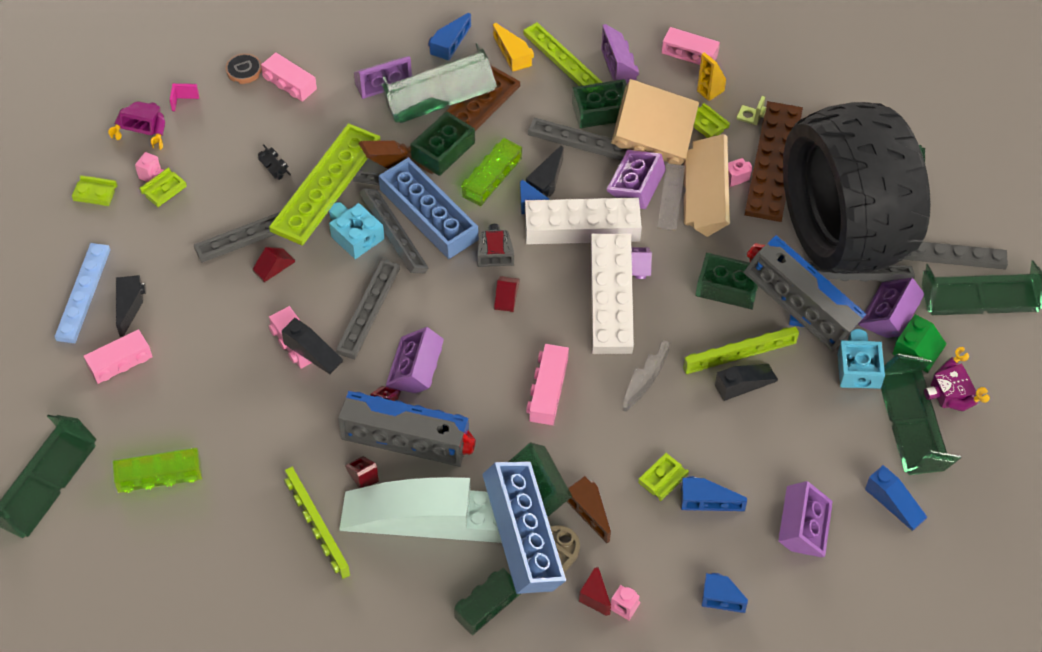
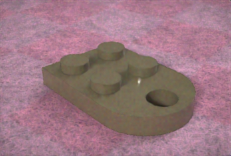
[550,526,580,573]

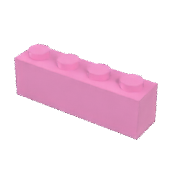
[526,344,569,426]

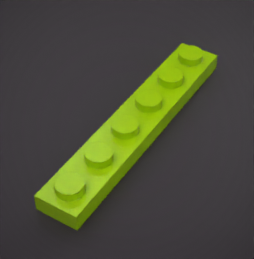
[523,22,604,96]
[683,326,799,374]
[284,466,350,579]

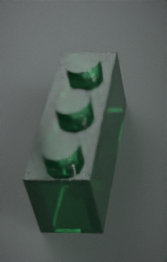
[454,568,521,636]

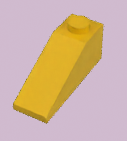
[493,23,534,72]
[697,52,726,101]

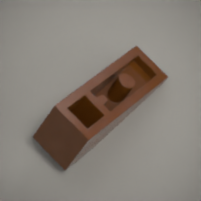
[359,141,412,170]
[565,476,611,544]

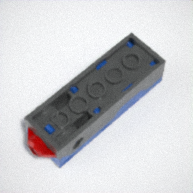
[743,235,866,351]
[338,391,476,467]

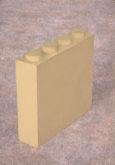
[611,79,699,166]

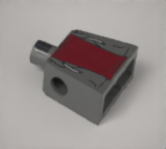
[477,224,514,267]

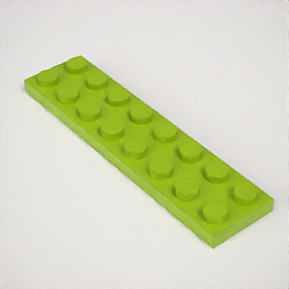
[269,123,381,246]

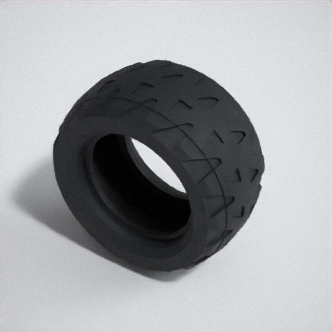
[783,102,931,274]

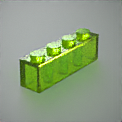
[461,138,522,207]
[113,448,202,493]

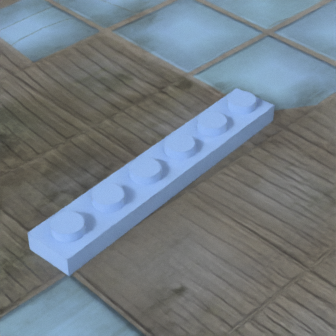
[55,243,110,344]

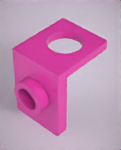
[170,83,199,111]

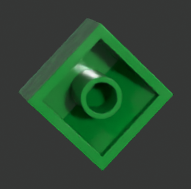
[892,314,947,373]

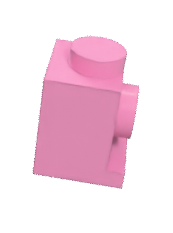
[135,152,164,182]
[728,158,752,187]
[611,585,640,620]

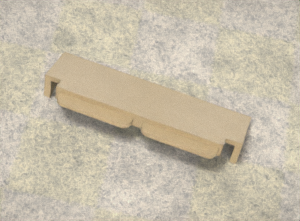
[683,134,730,237]

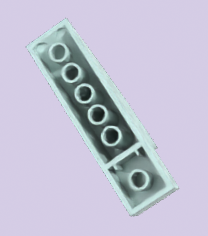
[340,477,502,543]

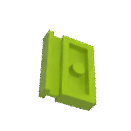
[693,103,730,138]
[139,167,187,207]
[72,175,118,206]
[638,453,689,501]

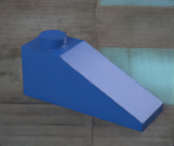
[428,13,471,61]
[865,465,927,531]
[681,476,747,511]

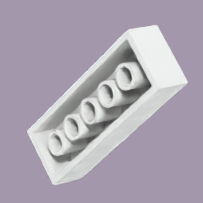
[525,198,642,244]
[591,234,634,354]

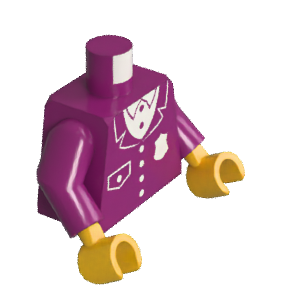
[108,101,165,150]
[924,347,990,411]

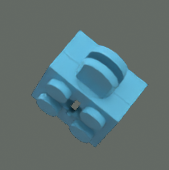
[329,202,385,259]
[837,329,885,389]

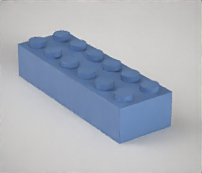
[379,157,479,259]
[482,462,566,594]

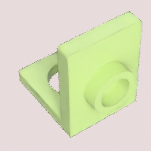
[737,96,766,125]

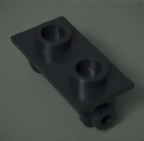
[258,144,291,180]

